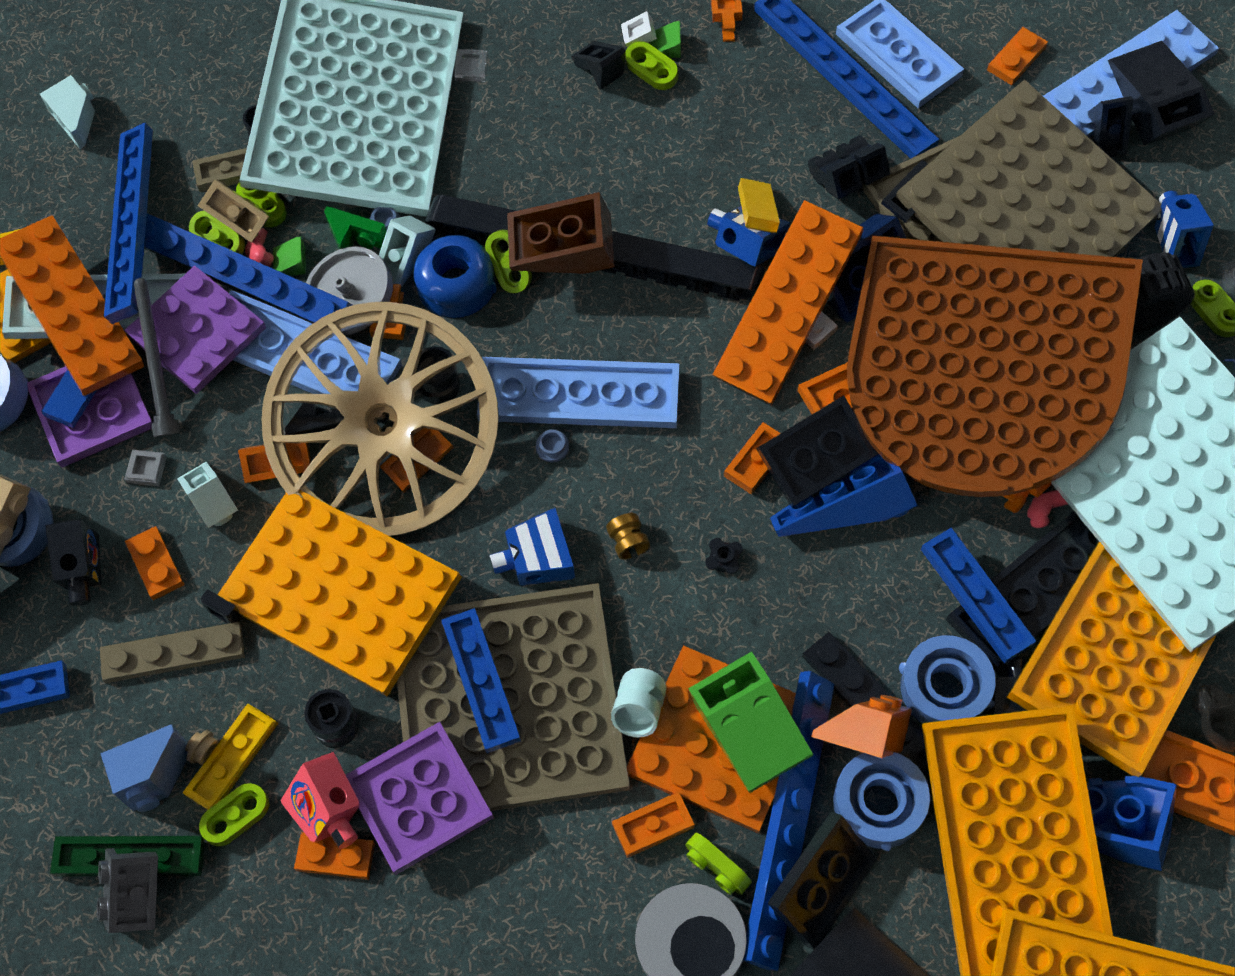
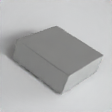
[124,449,167,487]

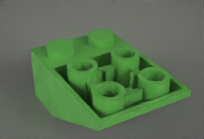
[688,652,814,793]

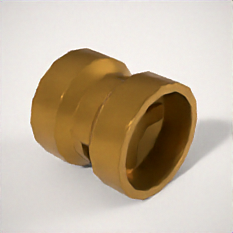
[606,513,650,560]

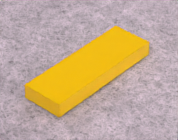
[738,178,780,233]
[183,703,278,810]

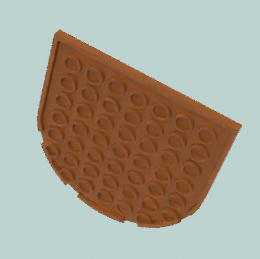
[847,236,1143,497]

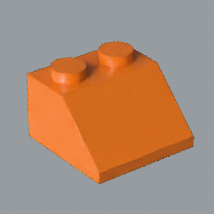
[811,695,912,758]

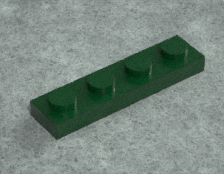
[50,836,205,877]

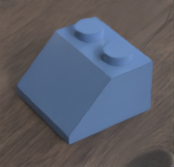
[100,724,188,812]

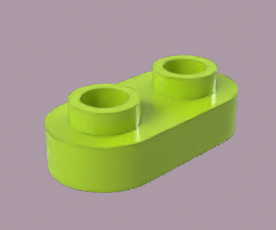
[625,41,678,90]
[236,182,287,227]
[189,211,245,255]
[485,230,532,293]
[1190,280,1235,337]
[199,783,269,846]
[685,833,752,895]

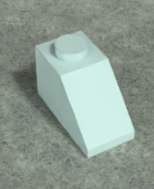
[40,75,95,149]
[379,215,436,287]
[177,462,238,528]

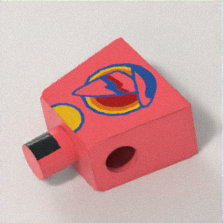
[280,752,359,849]

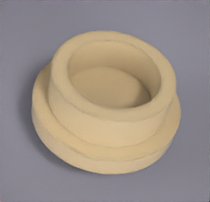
[185,730,219,765]

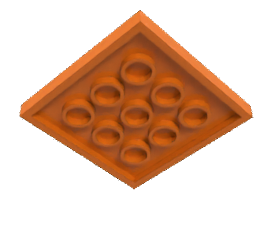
[627,645,796,834]

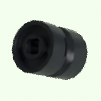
[416,346,461,405]
[304,689,359,748]

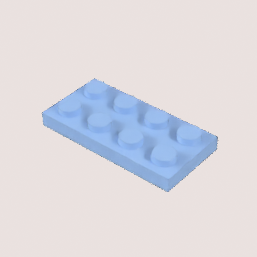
[836,0,964,109]

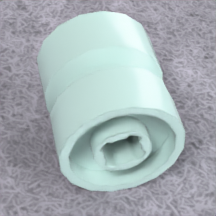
[611,668,667,738]

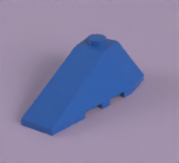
[770,454,918,537]
[1087,776,1177,871]

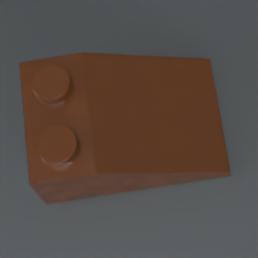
[507,192,615,274]

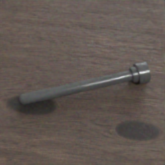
[134,278,180,437]

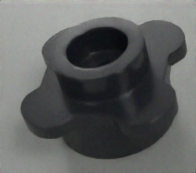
[705,538,743,574]

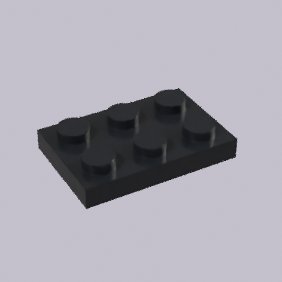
[756,395,879,507]
[768,811,877,950]

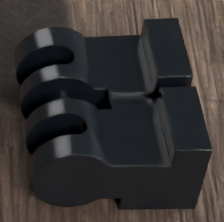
[808,135,891,200]

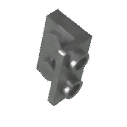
[97,848,158,933]

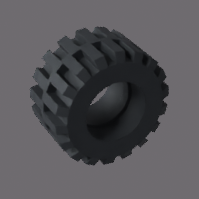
[1133,252,1195,332]

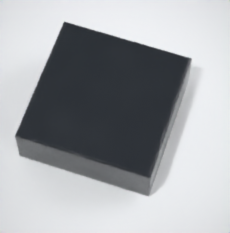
[200,589,242,624]

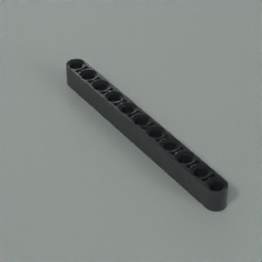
[424,195,766,303]

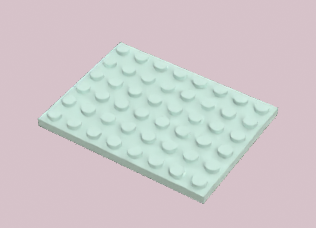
[240,0,463,217]
[1051,317,1235,653]

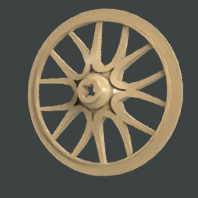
[261,302,499,536]

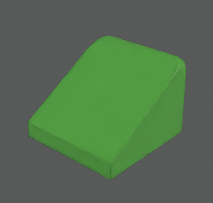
[650,21,681,58]
[273,236,306,276]

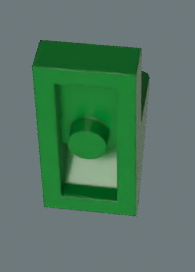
[324,206,387,249]

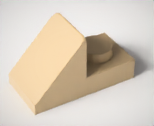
[198,179,270,243]

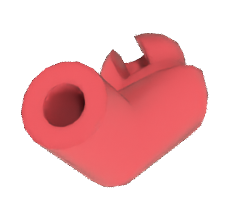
[245,228,274,267]
[1027,490,1068,528]

